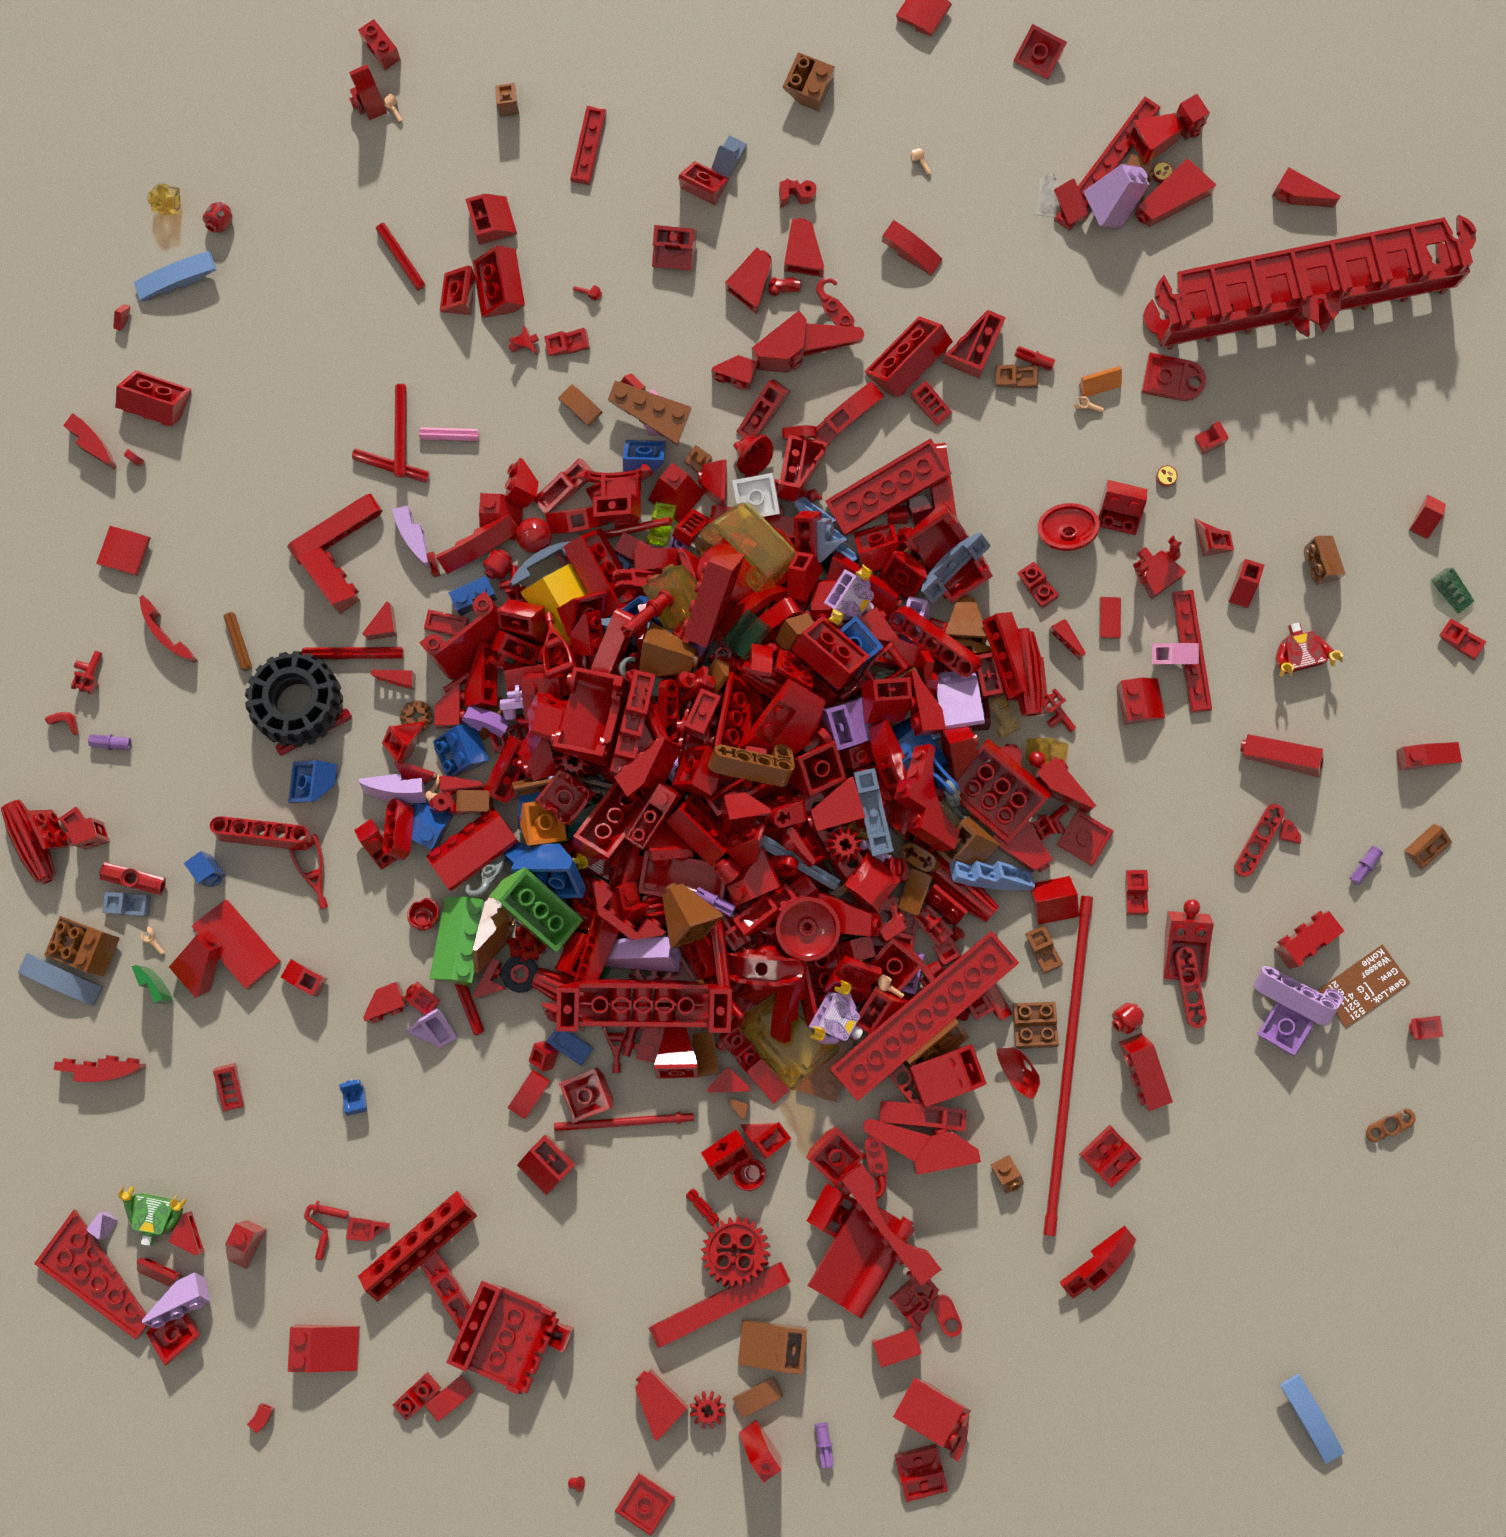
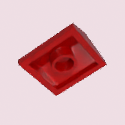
[1013,24,1067,79]
[146,1312,200,1366]

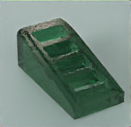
[1431,568,1475,613]

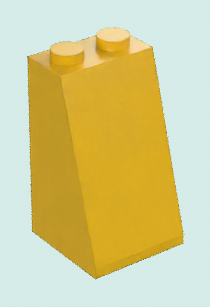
[521,563,588,647]

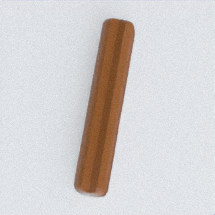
[223,612,252,671]

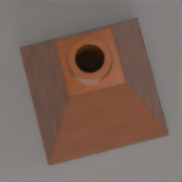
[945,595,987,645]
[639,622,699,677]
[662,883,723,949]

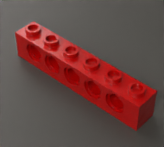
[358,1191,477,1302]

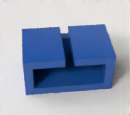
[448,576,497,616]
[184,851,225,887]

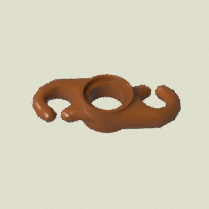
[1366,1108,1416,1143]

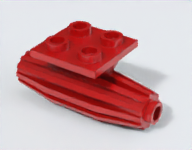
[1006,628,1047,717]
[739,649,817,700]
[0,799,70,885]
[922,853,999,926]
[532,968,585,1031]

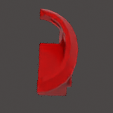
[575,464,653,523]
[515,672,570,728]

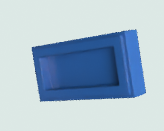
[547,1029,594,1066]

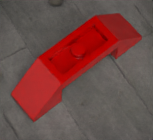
[592,880,665,940]

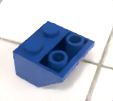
[433,724,489,777]

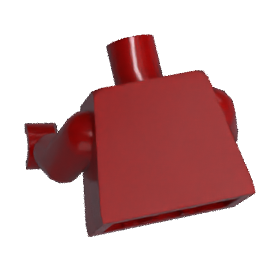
[1133,535,1186,599]

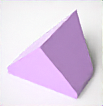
[405,1009,457,1048]

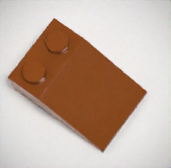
[473,897,515,974]

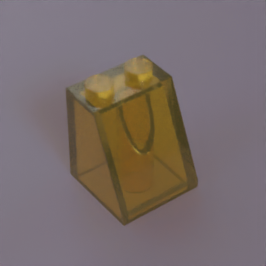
[642,564,698,630]

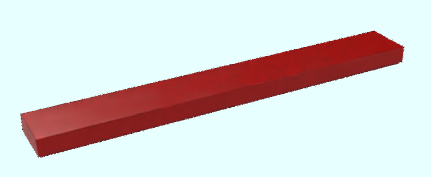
[1054,96,1161,231]

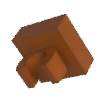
[684,445,712,472]

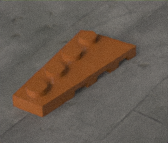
[608,380,692,446]
[796,1036,854,1102]

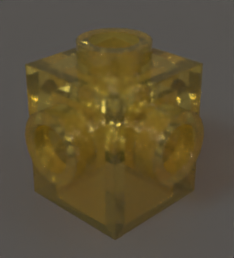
[148,183,181,215]

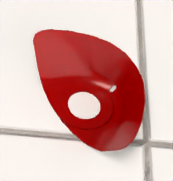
[996,1047,1040,1099]

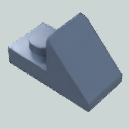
[711,135,747,178]
[817,518,847,563]

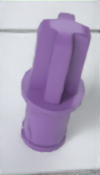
[88,734,132,751]
[1350,846,1383,885]
[695,887,736,917]
[814,1422,834,1469]

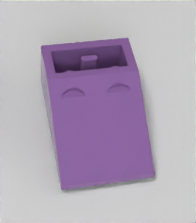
[822,697,876,751]

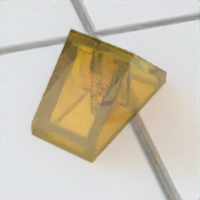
[1025,738,1068,763]

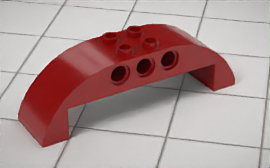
[556,979,732,1033]

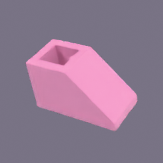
[1152,643,1199,664]

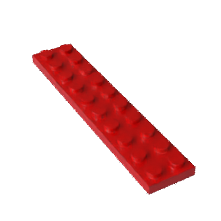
[830,930,1019,1102]

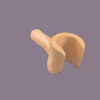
[384,93,403,123]
[911,148,931,175]
[1074,396,1104,413]
[425,775,441,803]
[141,927,164,955]
[878,975,904,999]

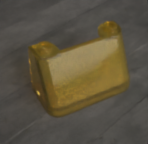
[699,502,796,593]
[740,992,840,1090]

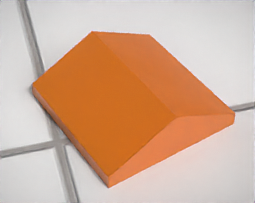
[520,802,567,846]

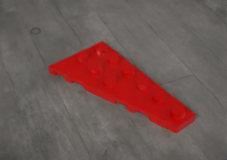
[34,1210,148,1340]

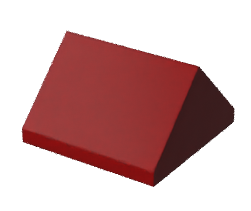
[678,161,729,205]
[439,265,475,315]
[557,591,607,638]
[1030,876,1079,925]
[869,937,925,991]

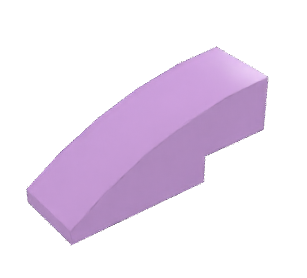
[392,506,430,568]
[359,774,426,803]

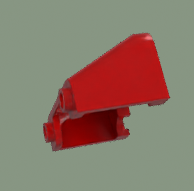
[904,502,993,604]
[419,591,500,680]
[550,667,627,767]

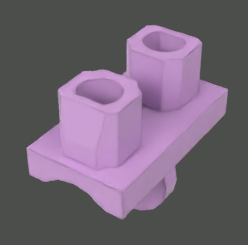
[500,685,525,720]

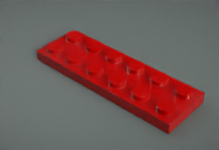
[825,438,952,536]

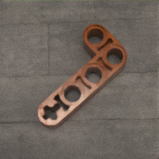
[708,744,795,787]

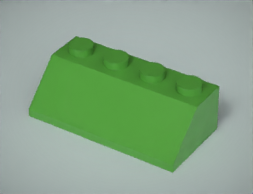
[489,867,583,953]
[430,897,485,986]

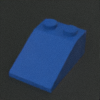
[827,616,883,691]

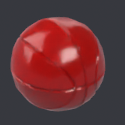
[516,517,552,553]

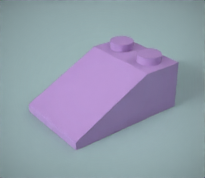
[936,671,985,729]

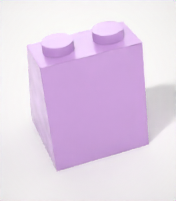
[1084,164,1149,229]

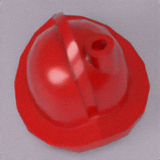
[733,434,774,474]

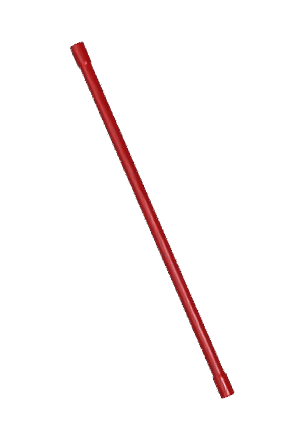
[1043,896,1093,1236]

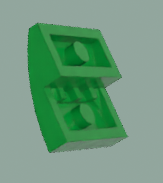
[132,965,174,1004]

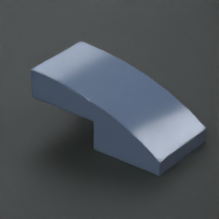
[102,892,151,917]

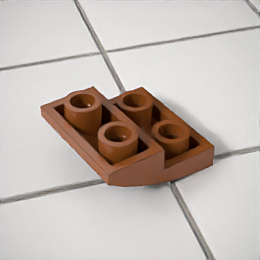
[1013,1002,1059,1049]

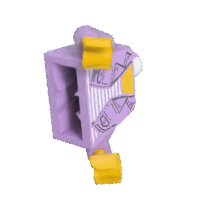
[824,565,874,625]
[809,980,863,1044]

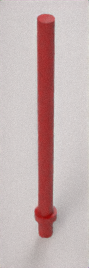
[554,1111,694,1131]

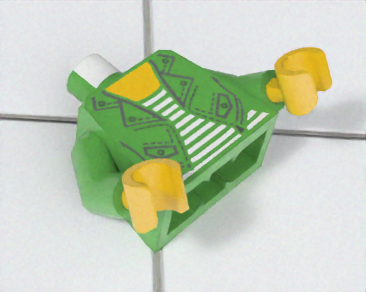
[118,1186,187,1246]

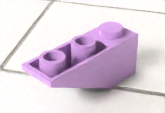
[142,1272,210,1328]

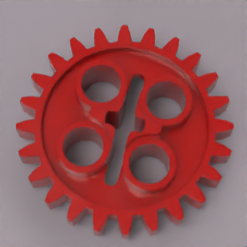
[701,1216,771,1289]

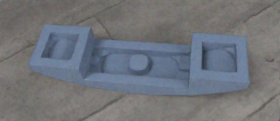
[921,532,991,604]
[509,541,571,588]
[854,768,894,856]
[18,953,103,1006]

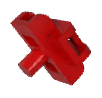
[507,926,546,962]

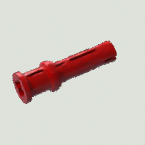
[621,590,674,638]

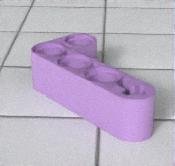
[1254,966,1344,1026]

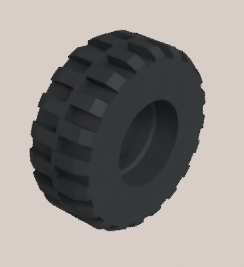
[245,651,343,747]

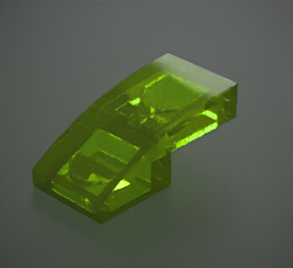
[647,502,676,547]

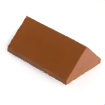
[906,1018,969,1066]

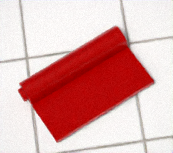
[807,1205,915,1319]

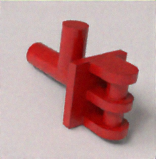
[499,565,528,603]
[71,651,102,695]
[1043,688,1076,732]
[1030,804,1070,840]

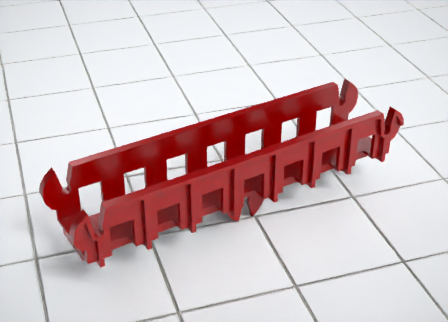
[1142,214,1477,350]

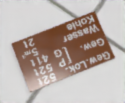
[1318,944,1410,1028]

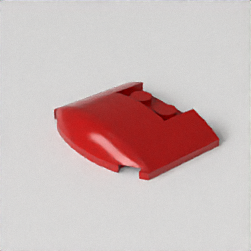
[738,678,826,757]

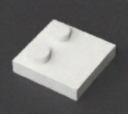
[732,473,780,521]

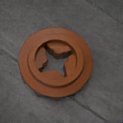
[400,700,433,732]

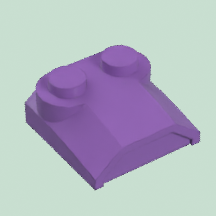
[1257,1002,1316,1057]

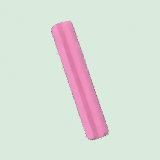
[419,427,479,441]

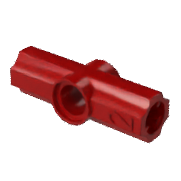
[99,862,166,896]

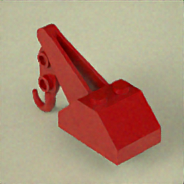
[752,278,864,373]
[863,1119,981,1199]

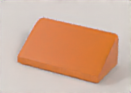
[1079,366,1122,397]

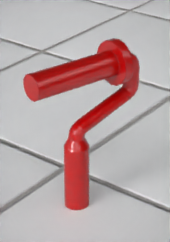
[304,1200,349,1260]

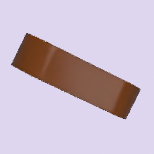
[901,843,939,873]

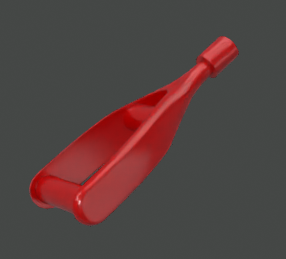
[542,612,576,680]
[839,643,910,702]
[289,834,328,910]
[602,1026,628,1073]

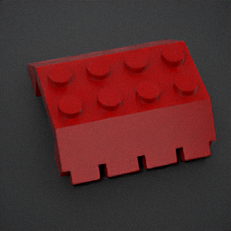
[446,1280,559,1395]

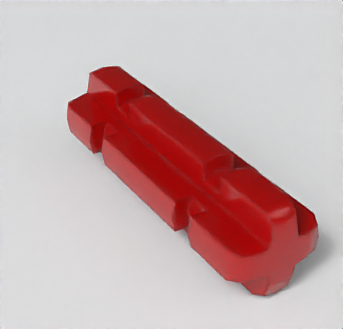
[686,1188,720,1226]

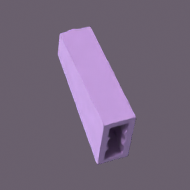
[605,937,682,972]

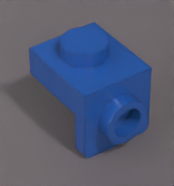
[339,1080,368,1116]

